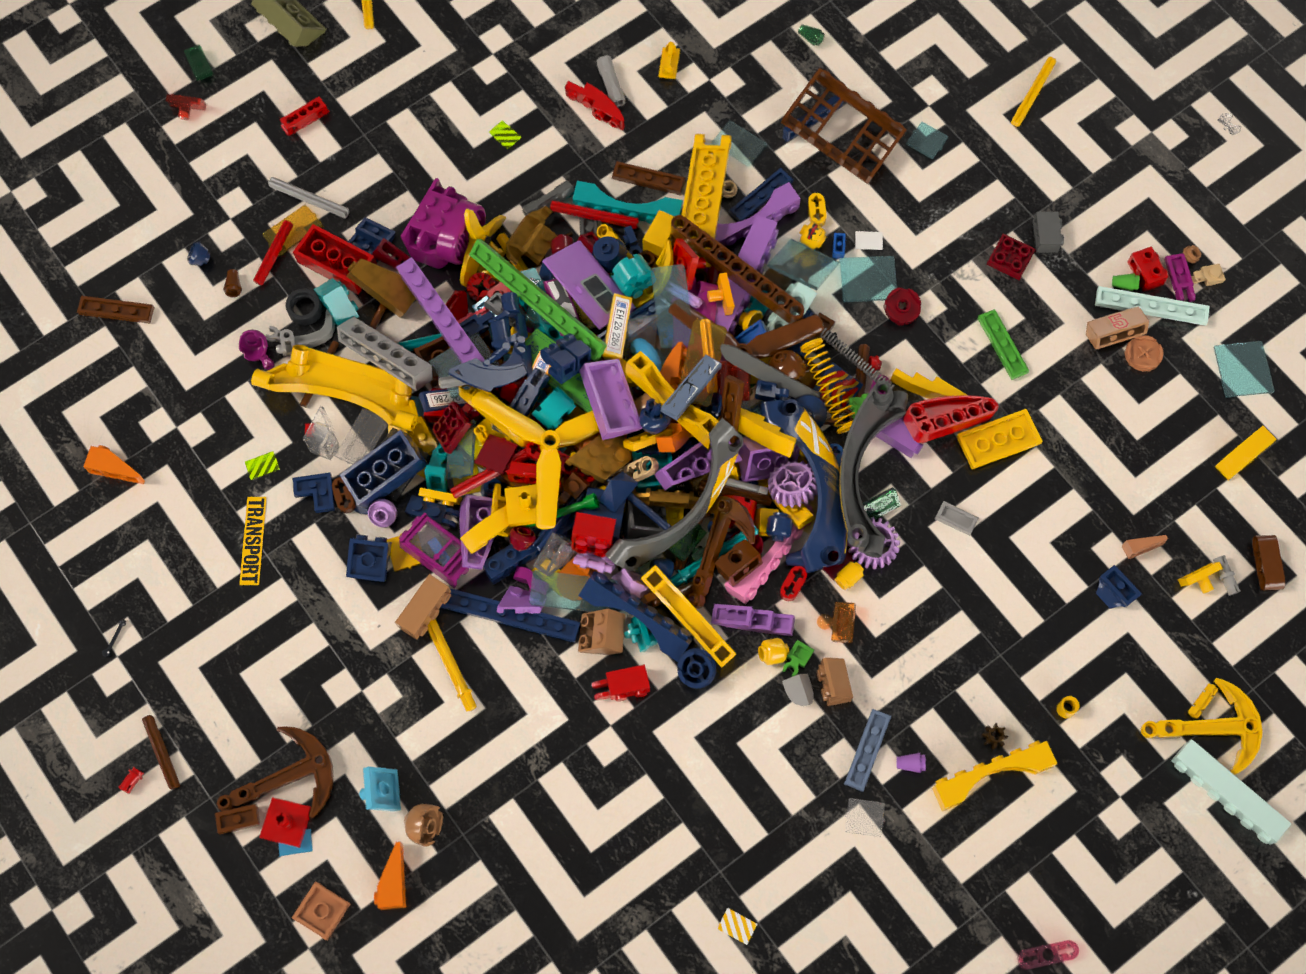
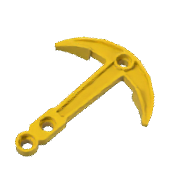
[597,224,673,310]
[1141,678,1263,775]

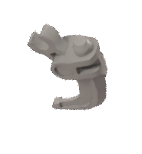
[266,310,335,356]

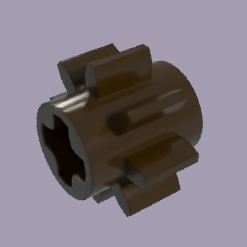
[981,723,1008,750]

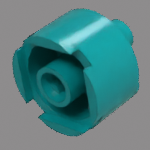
[611,254,656,298]
[531,386,576,430]

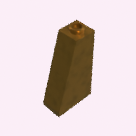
[346,259,416,317]

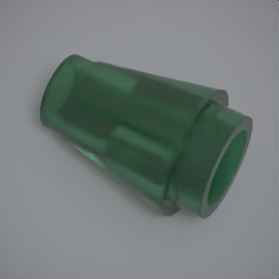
[798,24,825,46]

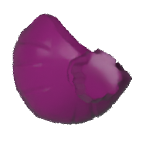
[239,329,274,370]

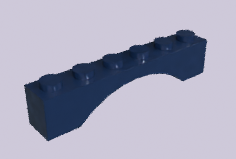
[578,571,694,662]

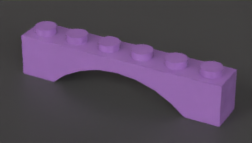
[715,182,800,247]

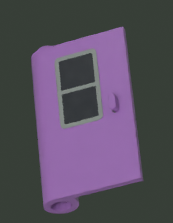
[542,241,637,330]

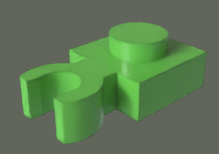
[783,640,814,677]

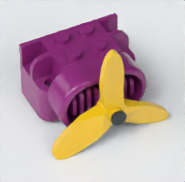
[401,178,506,287]

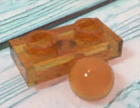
[817,602,856,643]

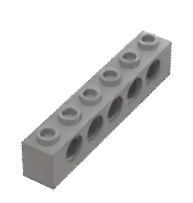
[337,317,433,390]

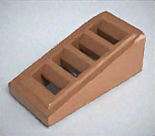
[1122,535,1168,559]

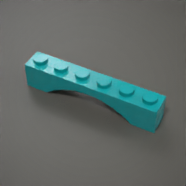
[572,181,683,224]

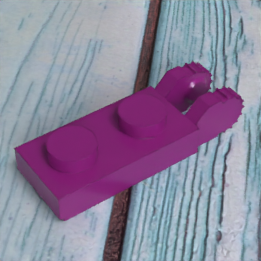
[1164,253,1196,302]

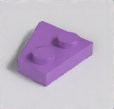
[497,586,547,613]

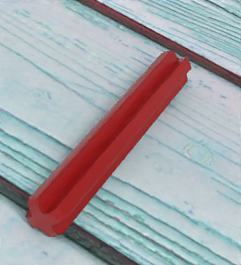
[253,220,293,286]

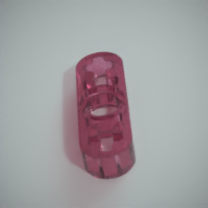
[1017,940,1079,970]

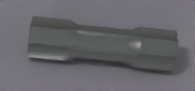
[522,180,575,216]

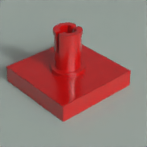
[671,238,706,290]
[259,797,311,848]

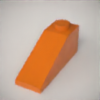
[83,445,145,484]
[374,842,406,910]

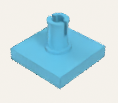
[359,767,401,812]

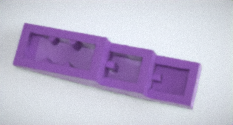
[711,604,795,636]

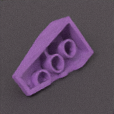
[459,494,495,570]

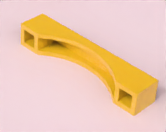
[625,351,719,449]
[641,565,736,668]
[932,740,1057,811]

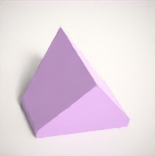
[611,568,652,598]

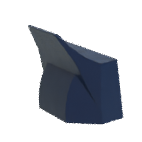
[1096,565,1142,609]

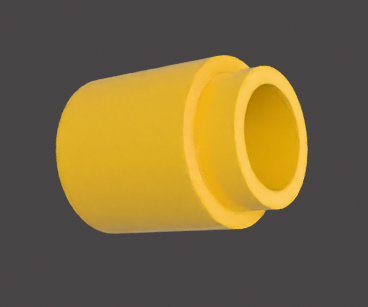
[835,562,864,590]

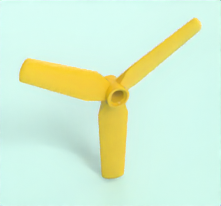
[471,391,600,529]

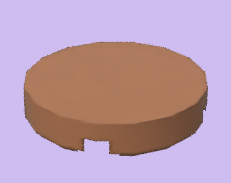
[1125,335,1164,371]

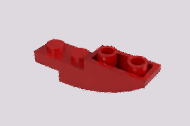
[565,81,624,130]

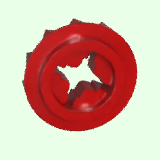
[467,272,496,302]

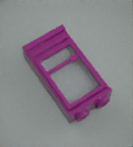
[399,512,469,588]

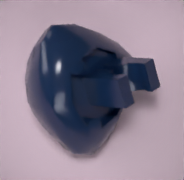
[639,398,672,435]

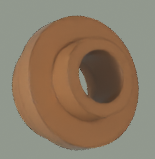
[1183,245,1201,263]

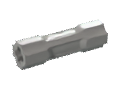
[597,55,626,107]

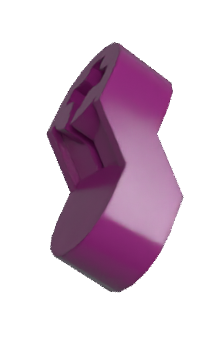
[513,566,549,596]

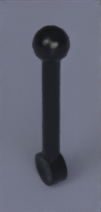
[102,619,126,657]

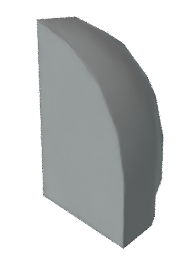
[782,674,813,706]

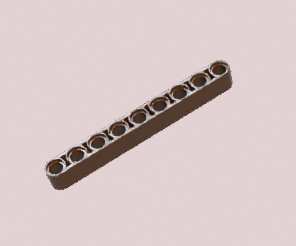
[671,215,804,324]

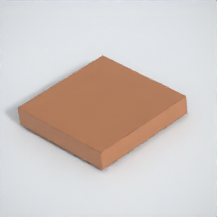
[292,881,351,940]

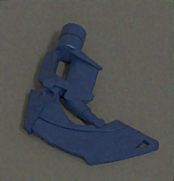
[448,292,532,392]

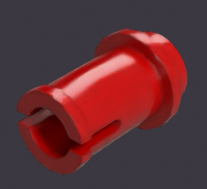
[118,767,144,794]

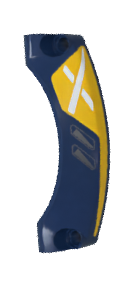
[759,399,848,573]

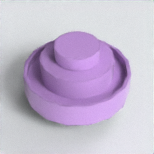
[368,499,397,527]

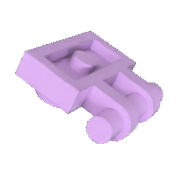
[573,553,616,573]

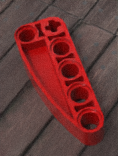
[903,395,998,443]

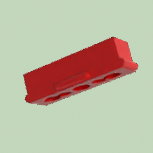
[280,97,329,136]
[506,461,562,487]

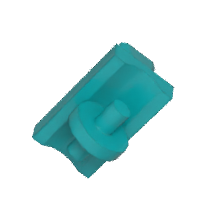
[624,617,658,652]

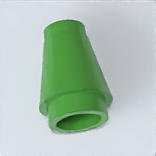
[1112,273,1140,291]

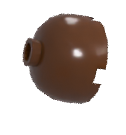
[768,350,807,380]

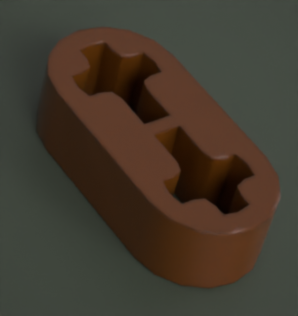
[332,477,356,514]

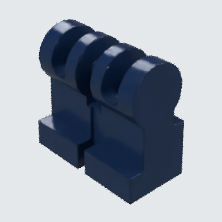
[540,333,591,380]

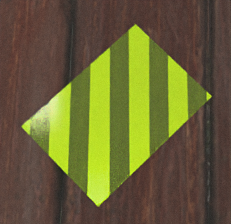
[489,120,522,149]
[245,451,280,480]

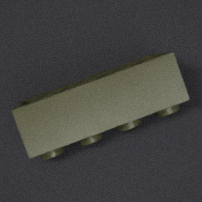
[251,0,326,47]

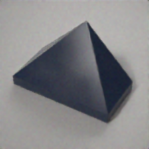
[599,472,638,513]

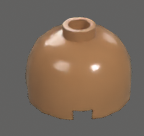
[404,804,443,847]

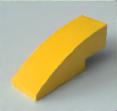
[1215,426,1277,481]

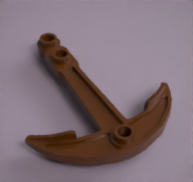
[687,496,755,609]
[217,726,333,818]

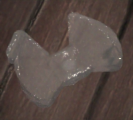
[1218,113,1241,135]

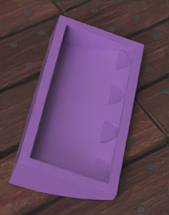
[579,359,642,440]

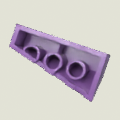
[654,441,743,490]

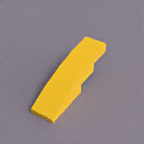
[890,368,967,399]
[738,408,797,458]

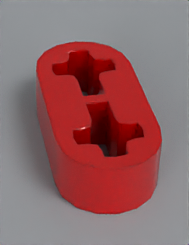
[780,566,807,601]

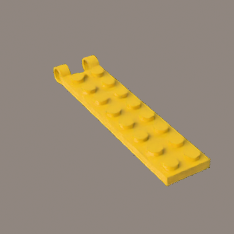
[680,134,731,267]

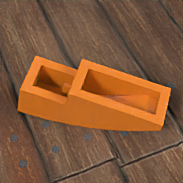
[656,418,692,452]

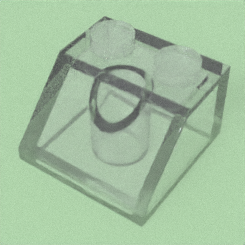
[303,406,339,460]

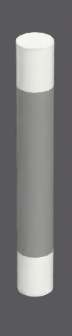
[725,478,768,495]

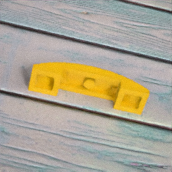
[460,506,510,554]

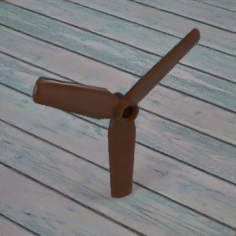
[668,299,824,436]

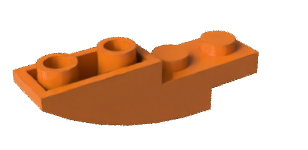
[660,342,690,390]

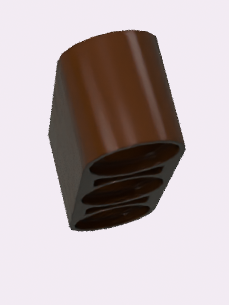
[1252,535,1285,590]

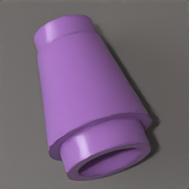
[897,753,926,773]

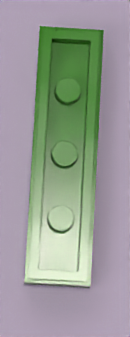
[977,309,1029,380]

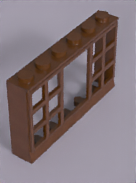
[781,68,907,184]

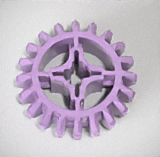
[768,459,818,509]
[847,517,900,569]

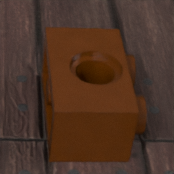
[715,539,763,587]

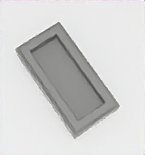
[935,501,979,536]

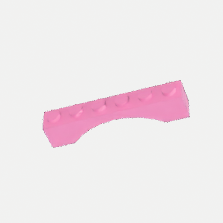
[724,503,814,604]

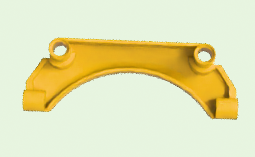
[251,345,419,432]

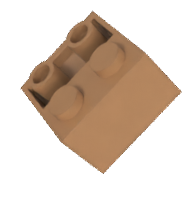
[578,608,626,655]
[817,657,853,706]

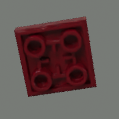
[986,233,1036,280]
[432,401,472,454]

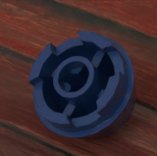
[591,236,627,273]
[677,648,716,688]

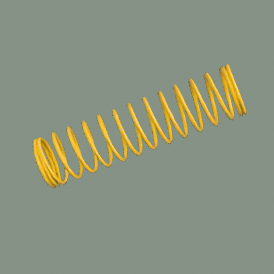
[800,338,855,434]

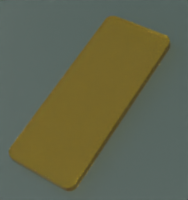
[679,319,727,407]

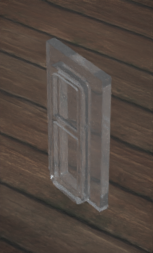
[335,409,388,465]

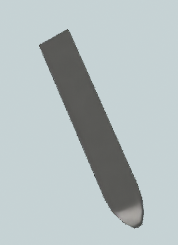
[720,344,820,399]

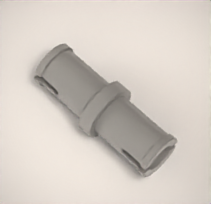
[1213,555,1241,596]

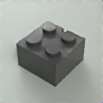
[622,499,667,539]

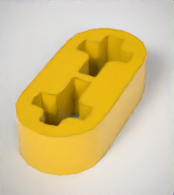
[808,193,827,227]

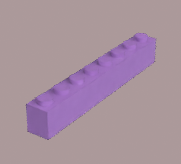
[396,257,484,364]

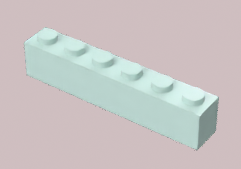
[1171,739,1291,845]

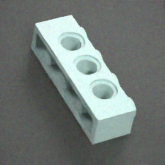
[766,280,817,331]

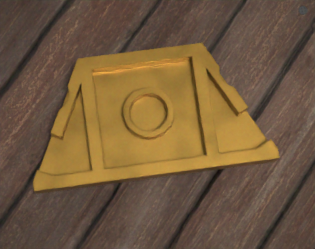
[565,434,632,483]

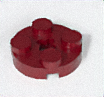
[883,287,921,326]

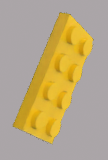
[956,409,1043,469]

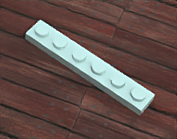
[1095,286,1210,326]

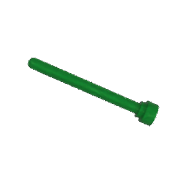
[510,493,599,530]

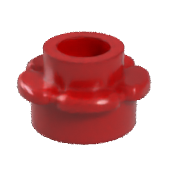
[867,355,882,374]

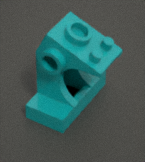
[424,444,465,493]

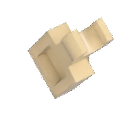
[1191,264,1226,286]

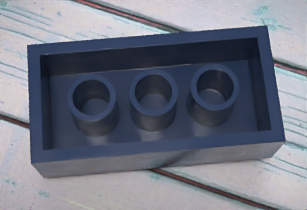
[340,430,429,510]

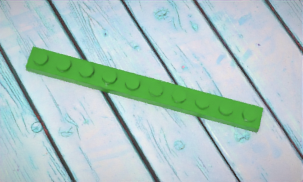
[469,239,607,361]

